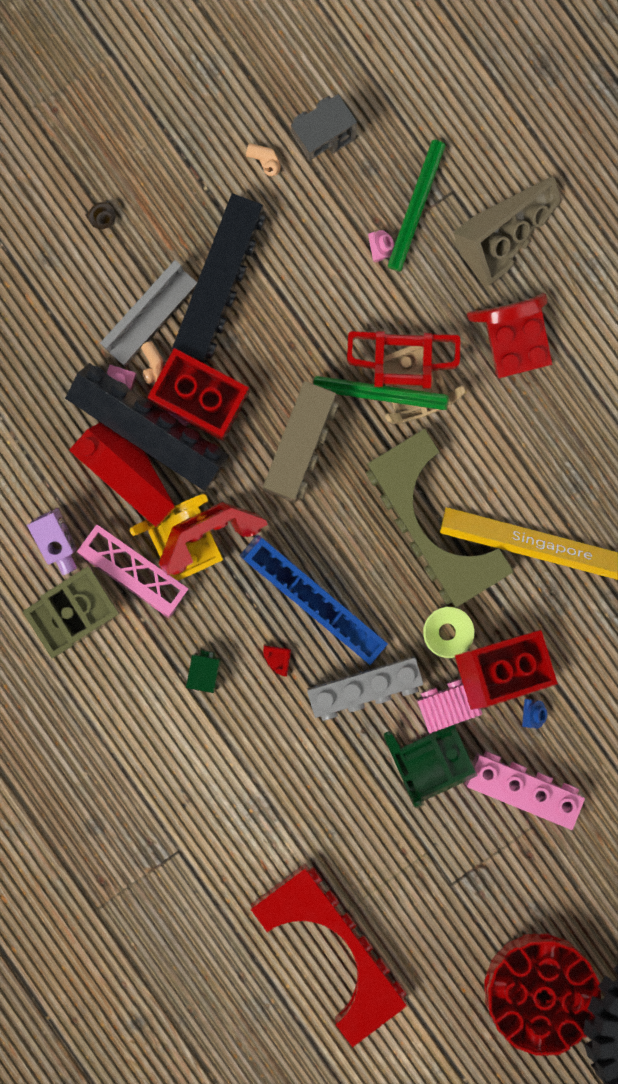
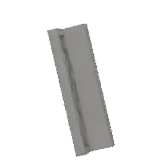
[100,260,197,366]

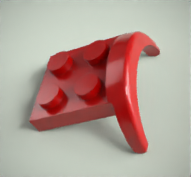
[467,293,552,378]

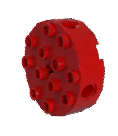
[484,933,601,1056]

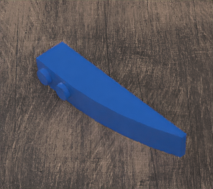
[239,534,388,665]

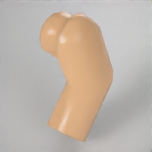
[246,143,281,176]
[141,341,163,384]

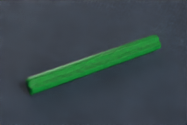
[388,140,445,272]
[313,376,449,410]

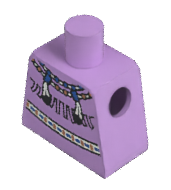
[27,508,77,575]

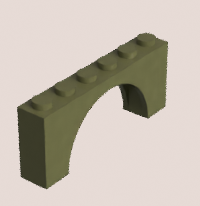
[365,429,513,608]

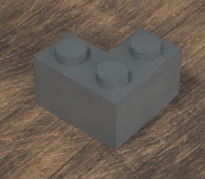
[291,94,357,161]

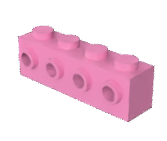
[464,751,585,830]

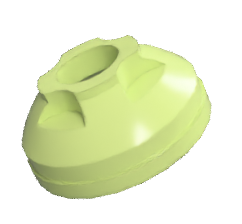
[423,607,475,658]

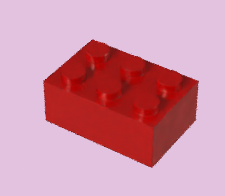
[147,348,250,442]
[454,630,558,710]

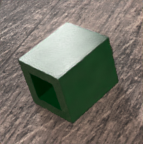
[186,650,221,693]

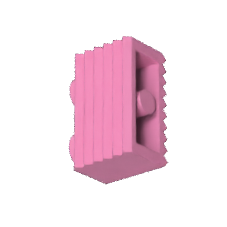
[416,678,482,733]

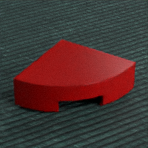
[263,645,291,677]

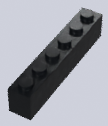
[172,193,267,364]
[65,363,229,491]

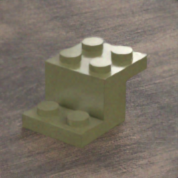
[22,566,120,659]

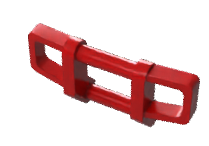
[347,331,461,389]

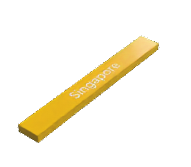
[440,507,618,580]

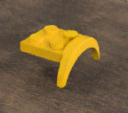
[130,494,224,581]

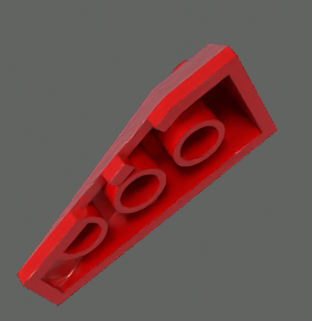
[69,422,176,528]

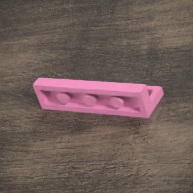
[77,525,189,619]

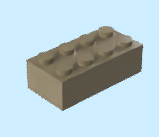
[263,381,339,503]

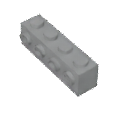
[307,656,424,721]

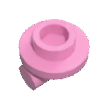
[368,230,394,262]

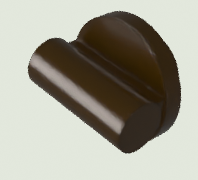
[85,200,116,229]

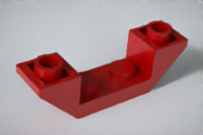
[158,502,268,575]

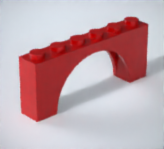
[250,864,407,1048]

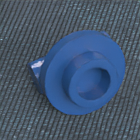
[522,699,548,729]

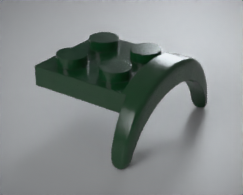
[384,725,478,809]

